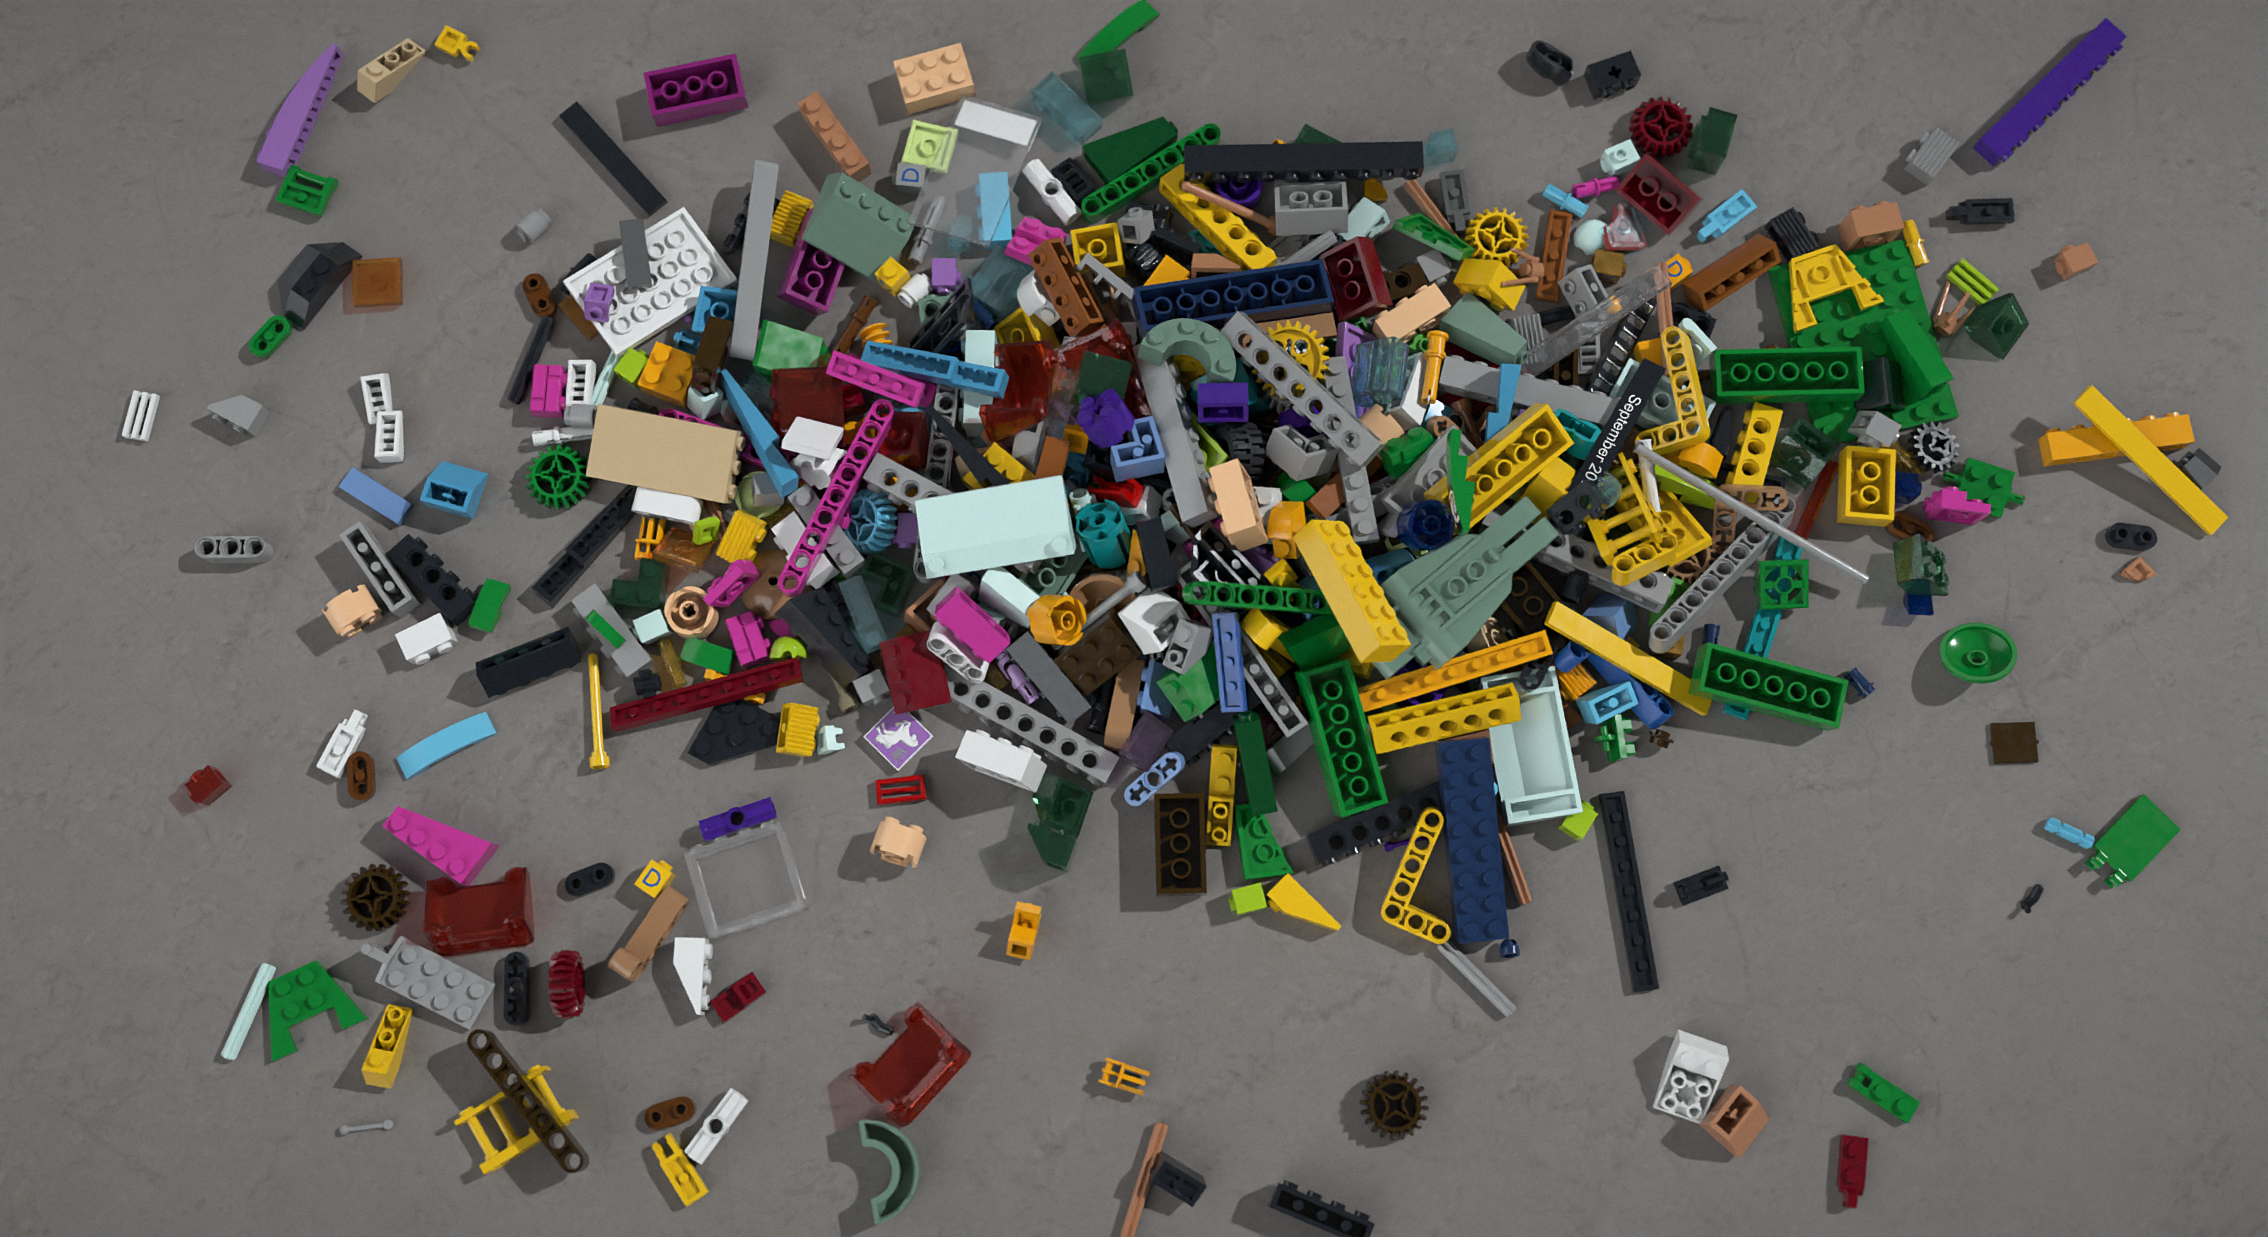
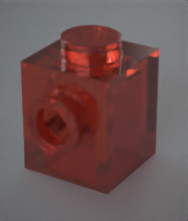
[185,765,232,806]

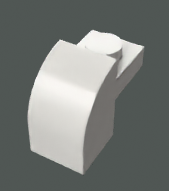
[1017,269,1060,327]

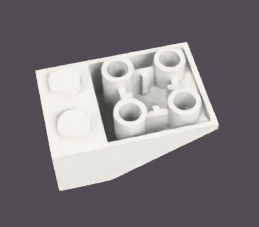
[1653,1030,1729,1124]

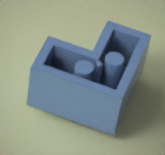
[1110,416,1165,482]

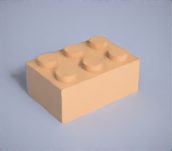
[893,43,975,115]
[1372,283,1451,355]
[1208,458,1268,552]

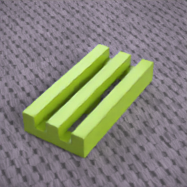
[1945,258,1999,308]

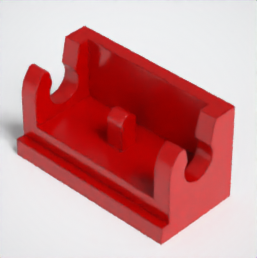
[1086,476,1146,508]

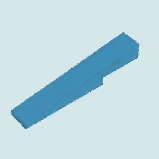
[861,340,1009,399]
[1484,364,1522,444]
[720,369,799,498]

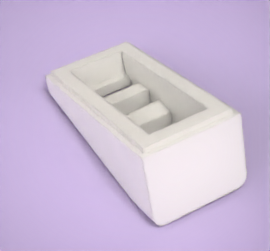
[565,360,597,406]
[360,373,394,424]
[374,411,404,463]

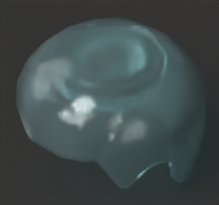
[1589,471,1622,510]

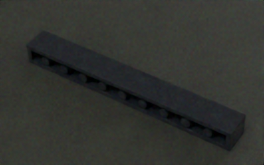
[1183,141,1424,184]

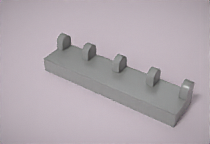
[1076,253,1135,315]

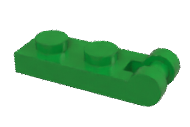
[1846,1062,1921,1124]

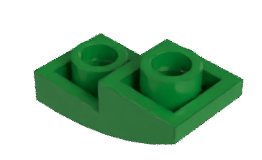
[468,578,511,633]
[679,638,736,675]

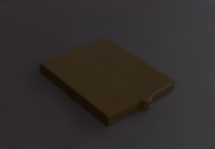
[1989,722,2039,764]

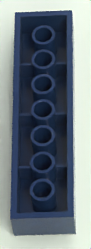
[1132,259,1334,342]
[1435,736,1509,944]

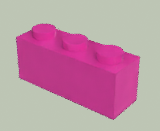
[935,586,1010,663]

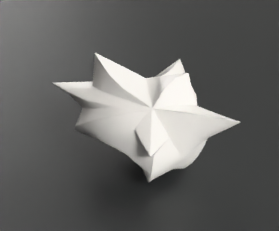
[789,448,847,490]

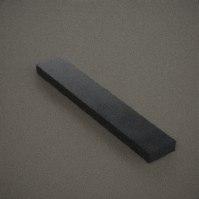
[559,101,667,217]

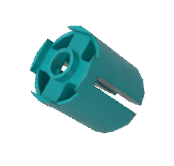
[1075,500,1132,569]

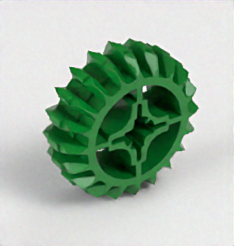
[525,445,592,510]

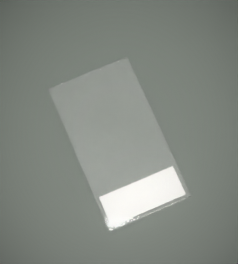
[908,95,1042,247]

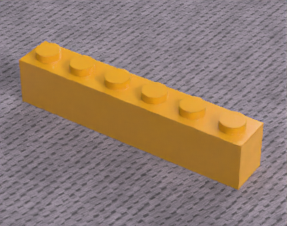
[2038,412,2195,467]

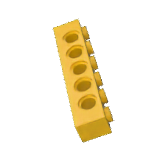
[1159,163,1277,271]
[1367,683,1522,754]

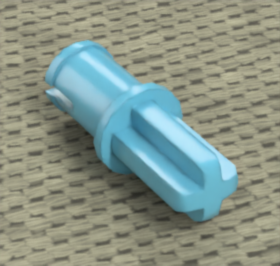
[1542,184,1589,219]

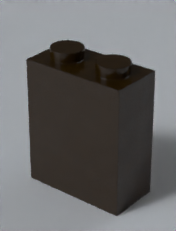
[691,315,733,394]

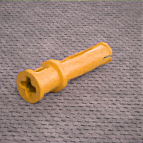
[1421,330,1449,404]

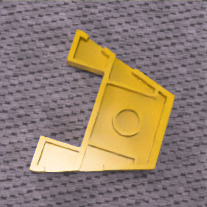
[1789,244,1884,333]

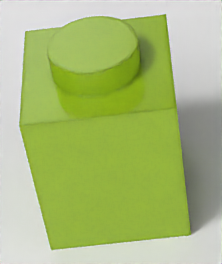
[613,348,650,389]
[1557,800,1598,841]
[1228,882,1267,916]

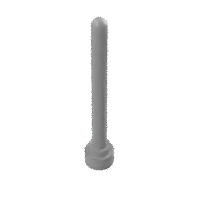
[1051,571,1148,650]

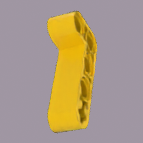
[1239,610,1295,663]

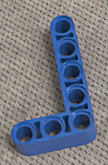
[1553,640,1674,730]

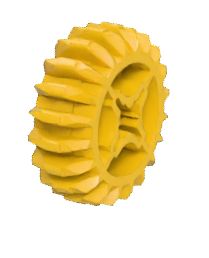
[1464,207,1529,268]

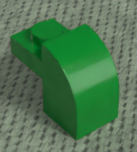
[1271,472,1317,517]

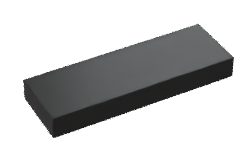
[619,218,652,290]

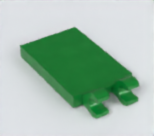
[2085,794,2181,889]

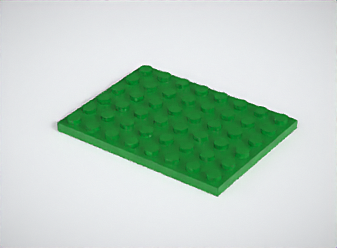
[1767,239,1959,448]

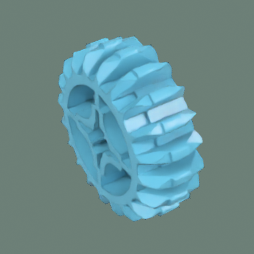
[844,489,898,554]

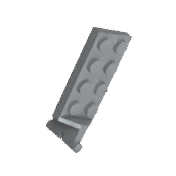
[1377,425,1477,537]
[361,936,496,1030]

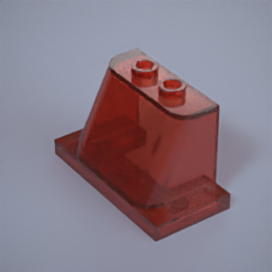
[769,353,845,450]

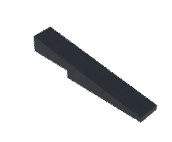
[926,405,1010,488]
[532,484,638,609]

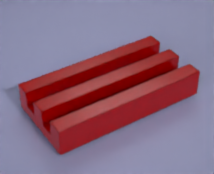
[875,775,927,805]

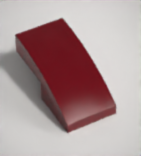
[710,972,766,1024]

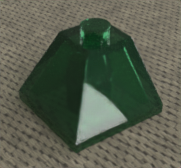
[1963,293,2029,360]
[1032,773,1094,839]

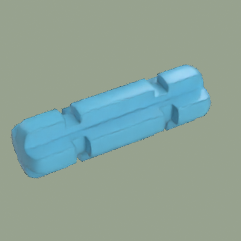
[2044,817,2095,849]

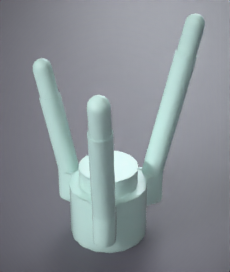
[1069,488,1098,553]

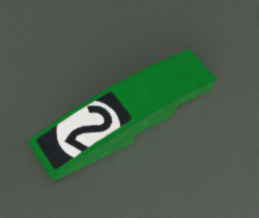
[1446,429,1475,536]

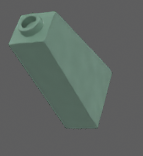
[1440,292,1528,366]

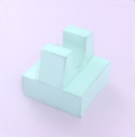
[815,725,845,755]

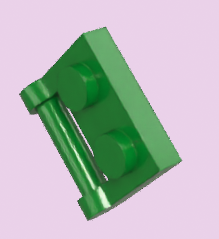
[276,165,338,218]

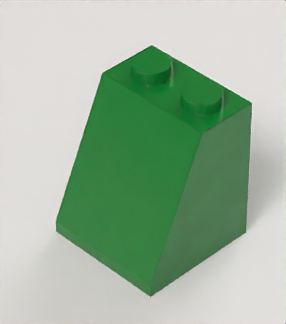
[753,320,828,390]
[1156,637,1220,722]

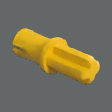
[1902,220,1929,268]

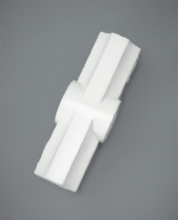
[1022,159,1082,226]
[684,1088,749,1165]

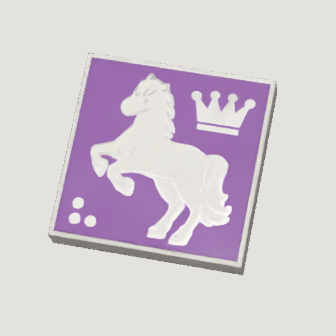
[863,707,933,772]

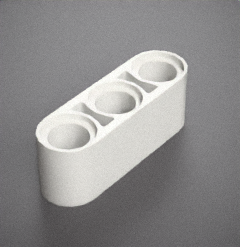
[631,487,704,525]
[927,621,990,683]

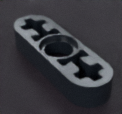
[504,952,530,1026]

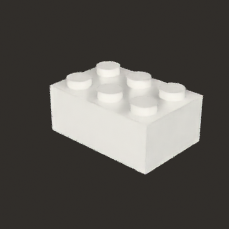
[955,729,1047,793]

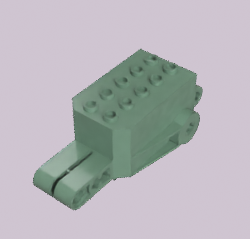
[1372,496,1559,680]

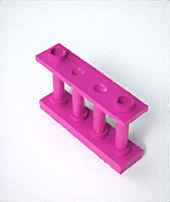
[826,350,937,408]

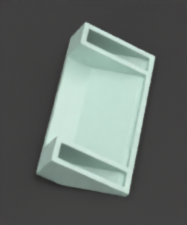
[915,475,1076,579]
[1479,666,1583,827]

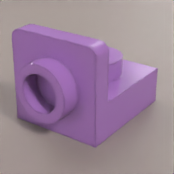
[584,282,615,322]

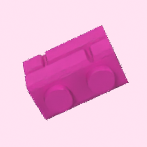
[530,364,568,418]
[725,611,772,669]

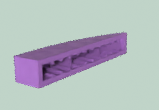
[257,44,344,177]

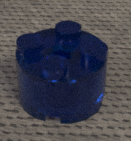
[1397,500,1455,551]

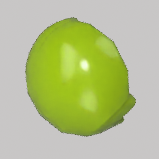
[769,636,810,662]

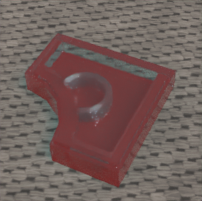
[1600,203,1647,250]

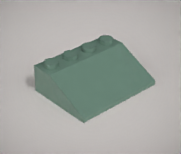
[801,172,917,284]

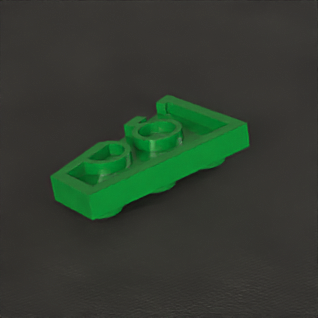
[1392,213,1475,261]
[1233,804,1294,880]

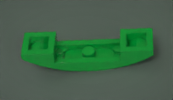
[1077,0,1160,75]

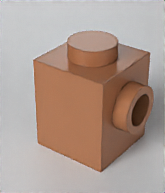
[2054,242,2099,281]

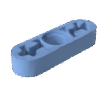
[1124,751,1185,806]

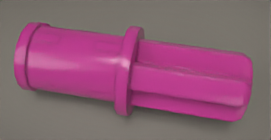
[1572,176,1620,199]

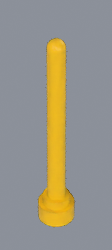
[588,652,610,769]

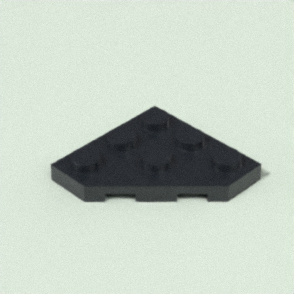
[687,699,781,766]

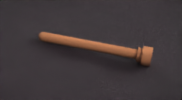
[1181,182,1277,237]

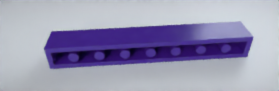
[1973,18,2127,167]

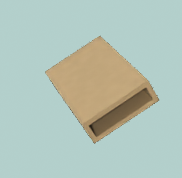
[586,404,745,503]

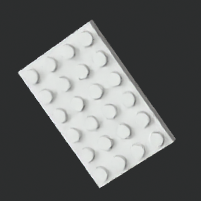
[563,207,738,358]

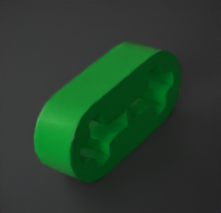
[585,609,626,649]

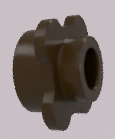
[1649,729,1674,749]

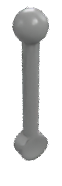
[340,1119,394,1135]

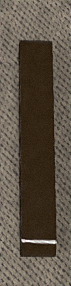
[467,1029,589,1173]

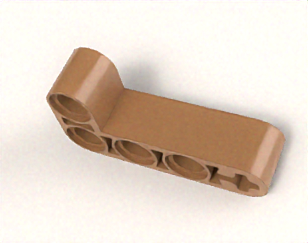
[1104,657,1146,754]
[608,886,690,982]

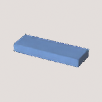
[338,467,413,525]

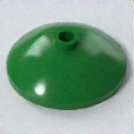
[1939,623,2018,684]

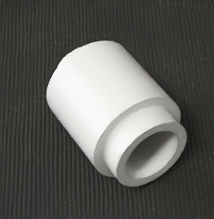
[898,273,933,308]

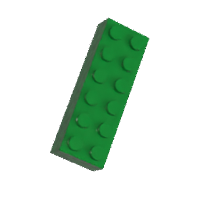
[1709,347,1865,404]
[1688,642,1849,731]
[1294,658,1388,817]

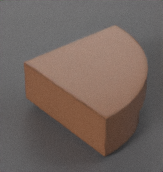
[2120,556,2157,581]

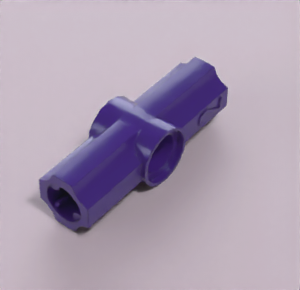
[699,797,777,842]

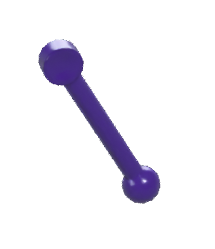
[1384,836,1429,852]

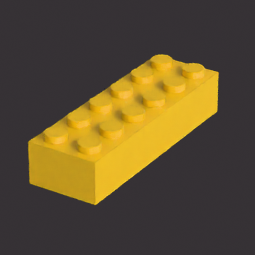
[1423,403,1574,534]
[1293,519,1411,662]

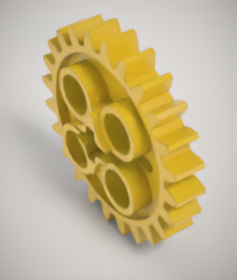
[1252,320,1330,400]

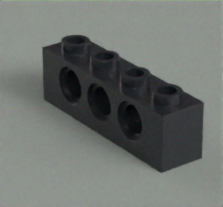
[386,534,477,626]

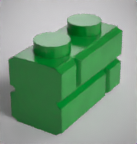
[1380,427,1434,479]

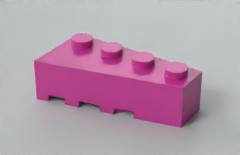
[382,806,499,887]

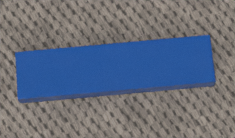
[1212,611,1247,712]

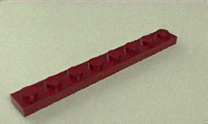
[610,657,803,733]

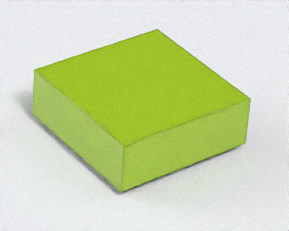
[692,516,720,545]

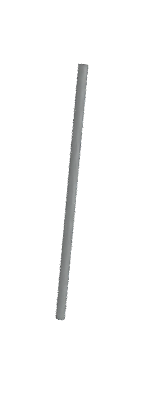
[1633,443,1869,584]

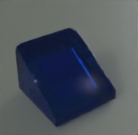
[1903,587,1934,616]

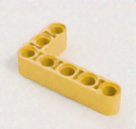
[1635,326,1710,456]
[1600,463,1678,586]
[1381,807,1450,944]

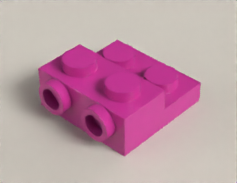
[1004,217,1068,266]
[1923,486,1991,525]
[703,559,762,608]

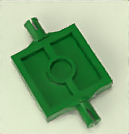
[1941,457,2025,519]

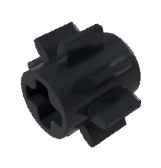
[633,668,662,698]

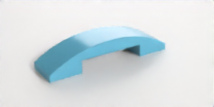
[397,712,497,780]

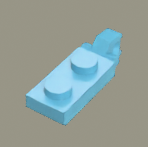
[1696,189,1758,243]

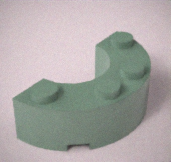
[1137,318,1236,383]
[859,1120,921,1225]

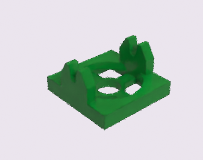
[1753,559,1809,610]

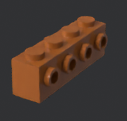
[1682,234,1781,312]
[1028,238,1104,338]

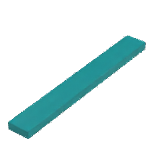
[1722,536,1802,721]

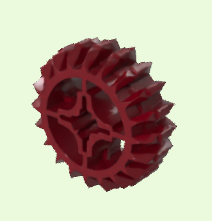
[1629,95,1693,159]
[548,950,586,1019]

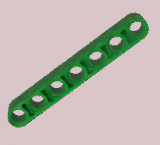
[1081,123,1221,224]
[1182,581,1335,616]

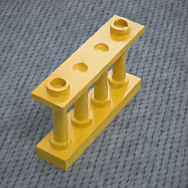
[1572,452,1664,567]
[454,1064,579,1174]

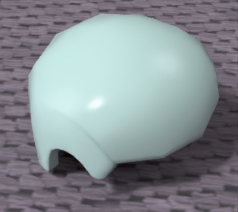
[1573,219,1607,255]

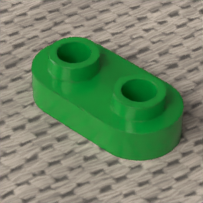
[249,315,292,359]

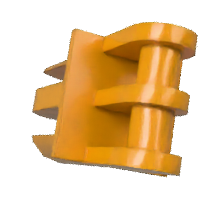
[635,516,666,563]
[1098,1057,1150,1096]

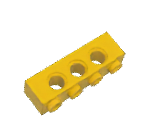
[1725,402,1783,503]

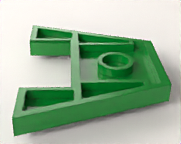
[268,960,369,1062]

